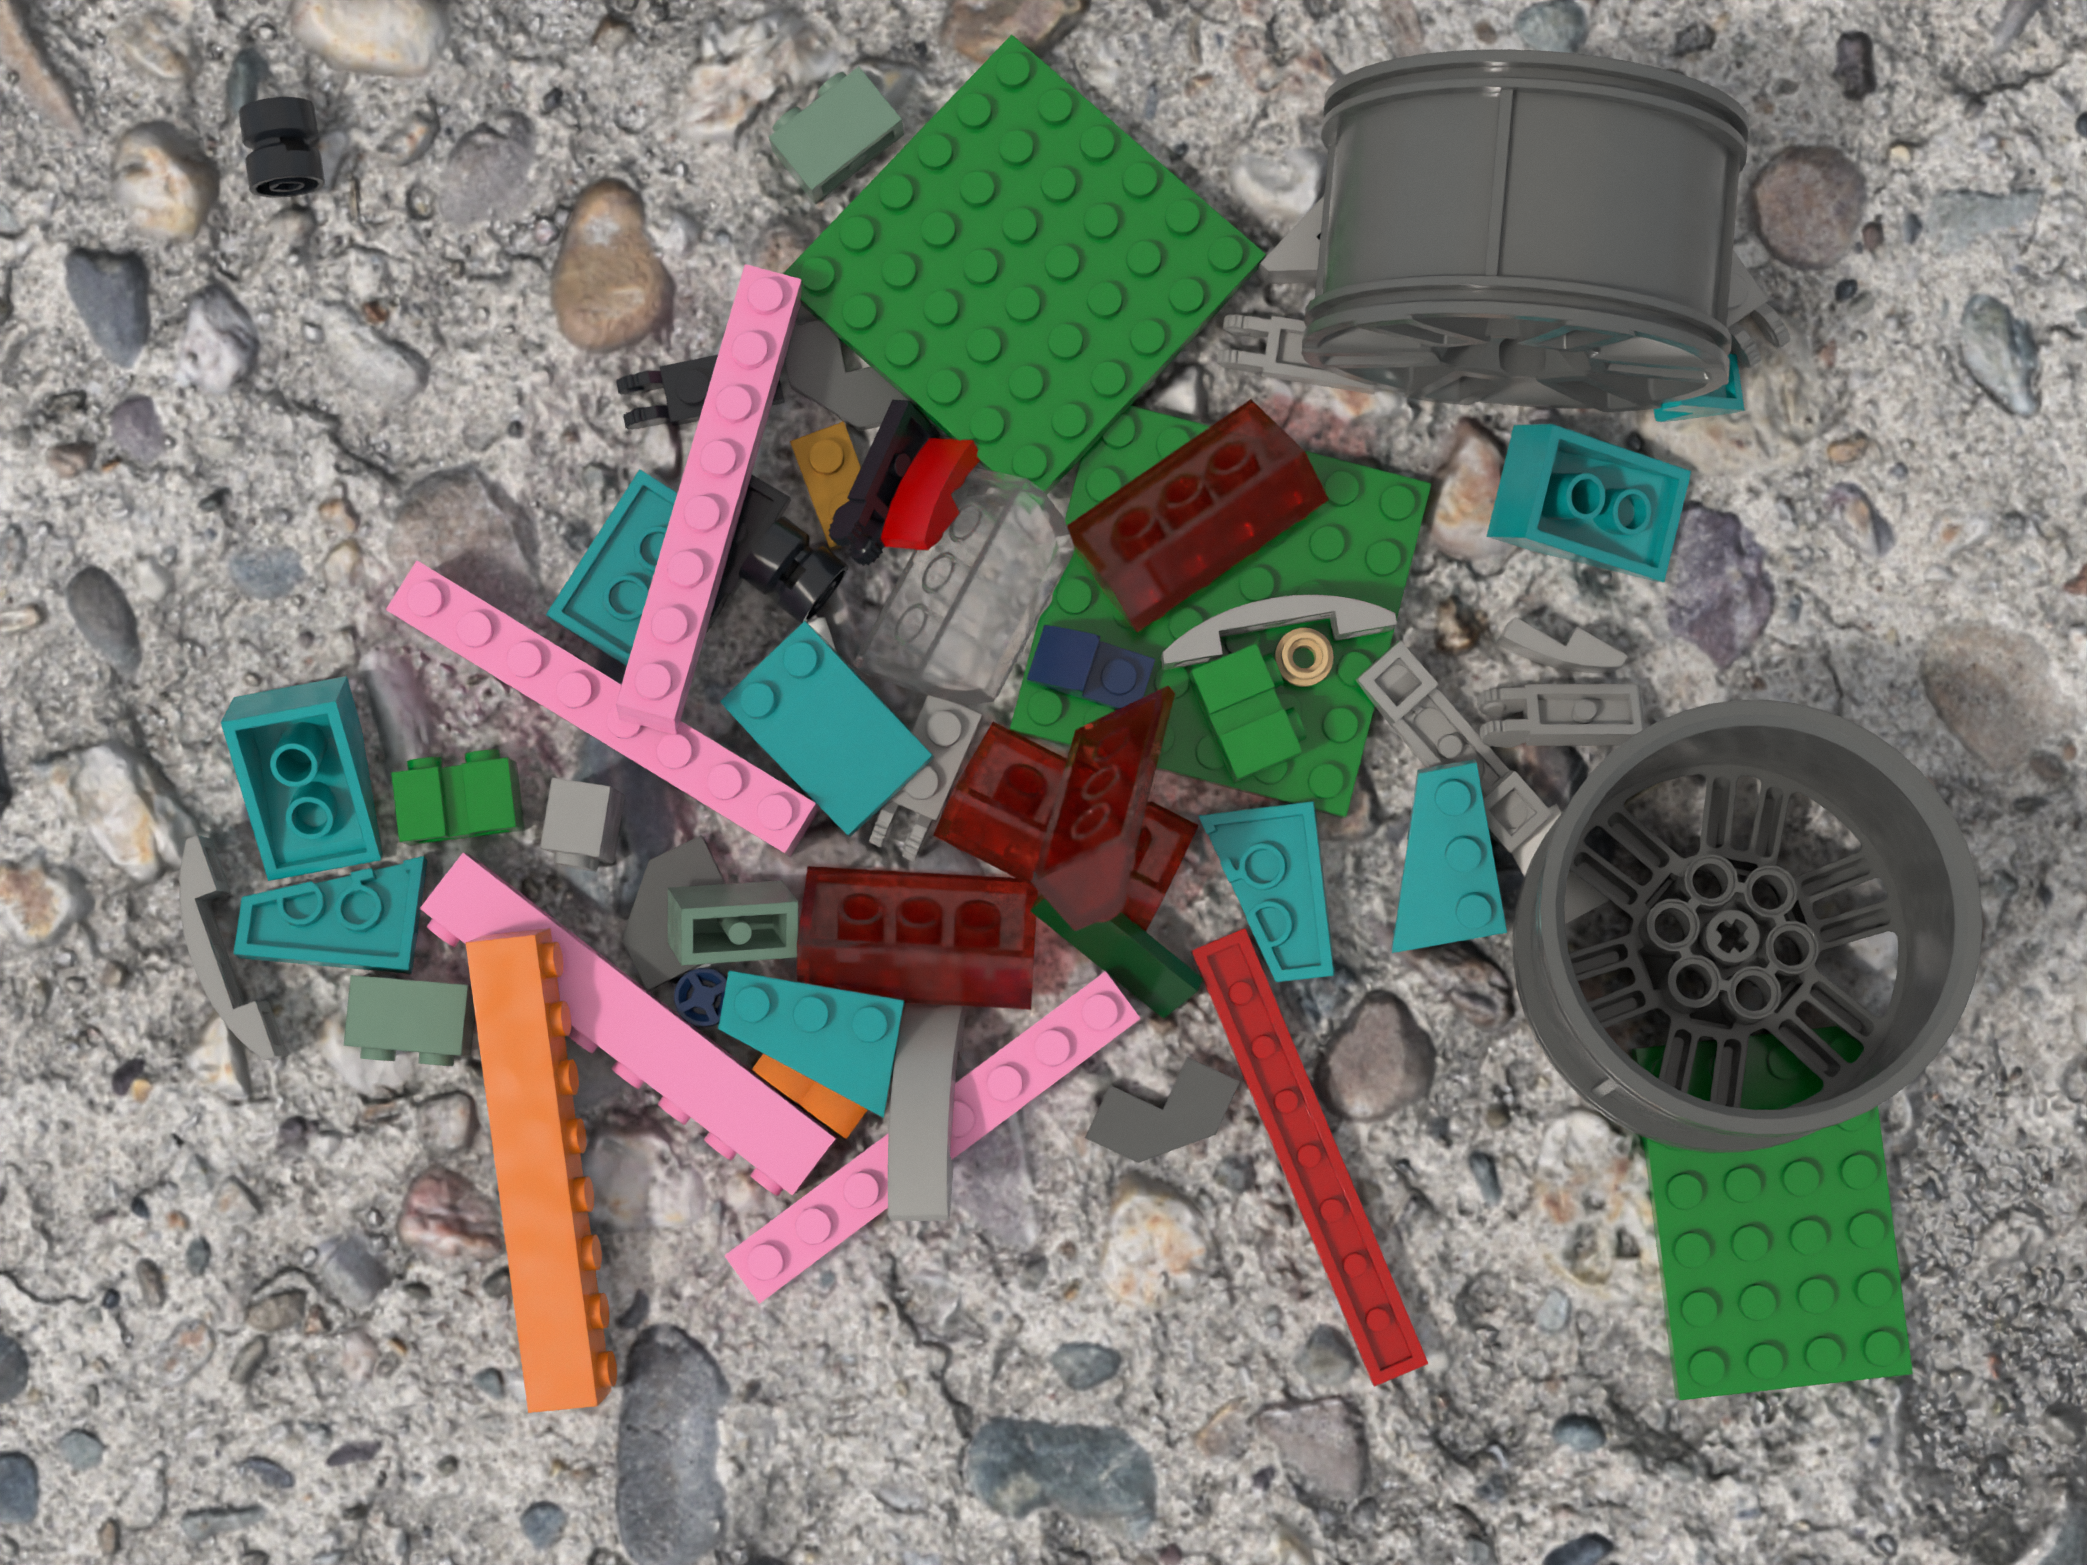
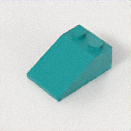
[1486,424,1691,582]
[720,621,935,837]
[220,676,383,881]

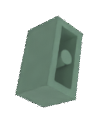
[769,66,904,205]
[668,881,798,966]
[344,975,475,1066]

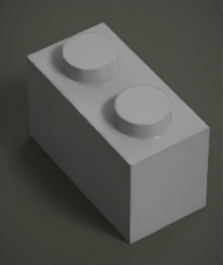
[540,777,625,872]

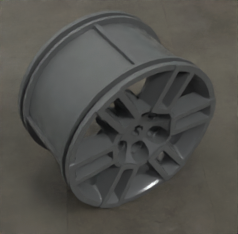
[1301,49,1749,412]
[1512,700,1983,1153]

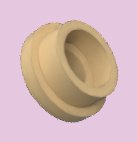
[1275,628,1334,687]

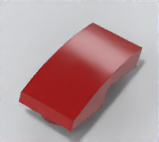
[881,438,980,550]

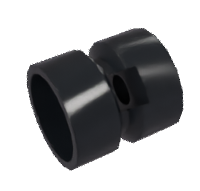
[238,97,325,198]
[738,516,849,624]

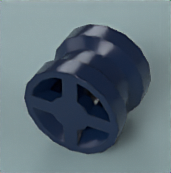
[674,968,727,1027]

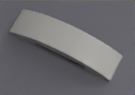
[1160,595,1397,670]
[1355,641,1553,853]
[179,835,288,1060]
[888,1003,965,1221]

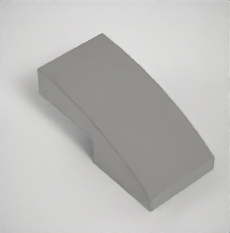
[1496,617,1628,673]

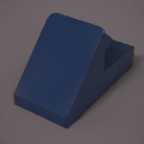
[1026,624,1155,716]

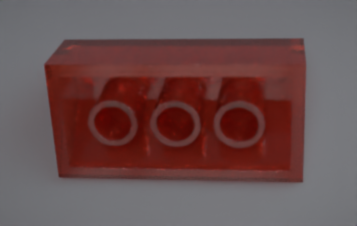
[1061,399,1329,632]
[1031,685,1175,931]
[933,721,1199,931]
[797,866,1039,1010]

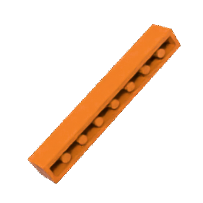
[466,928,617,1413]

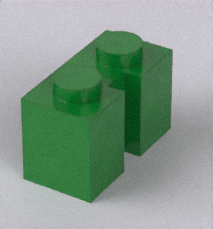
[1189,643,1307,783]
[391,749,525,846]

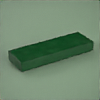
[1030,870,1203,1019]

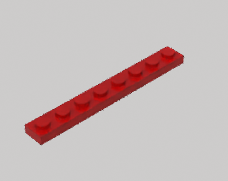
[1191,928,1428,1387]

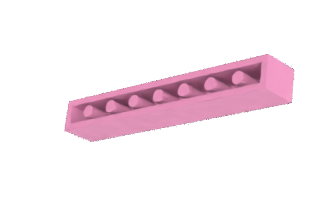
[616,264,801,735]
[386,561,820,857]
[420,853,839,1196]
[724,971,1141,1304]

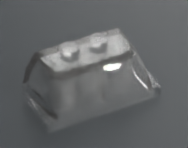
[852,467,1075,705]

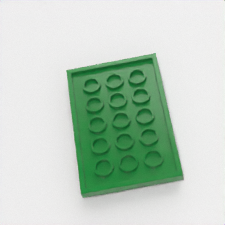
[1632,1026,1913,1400]

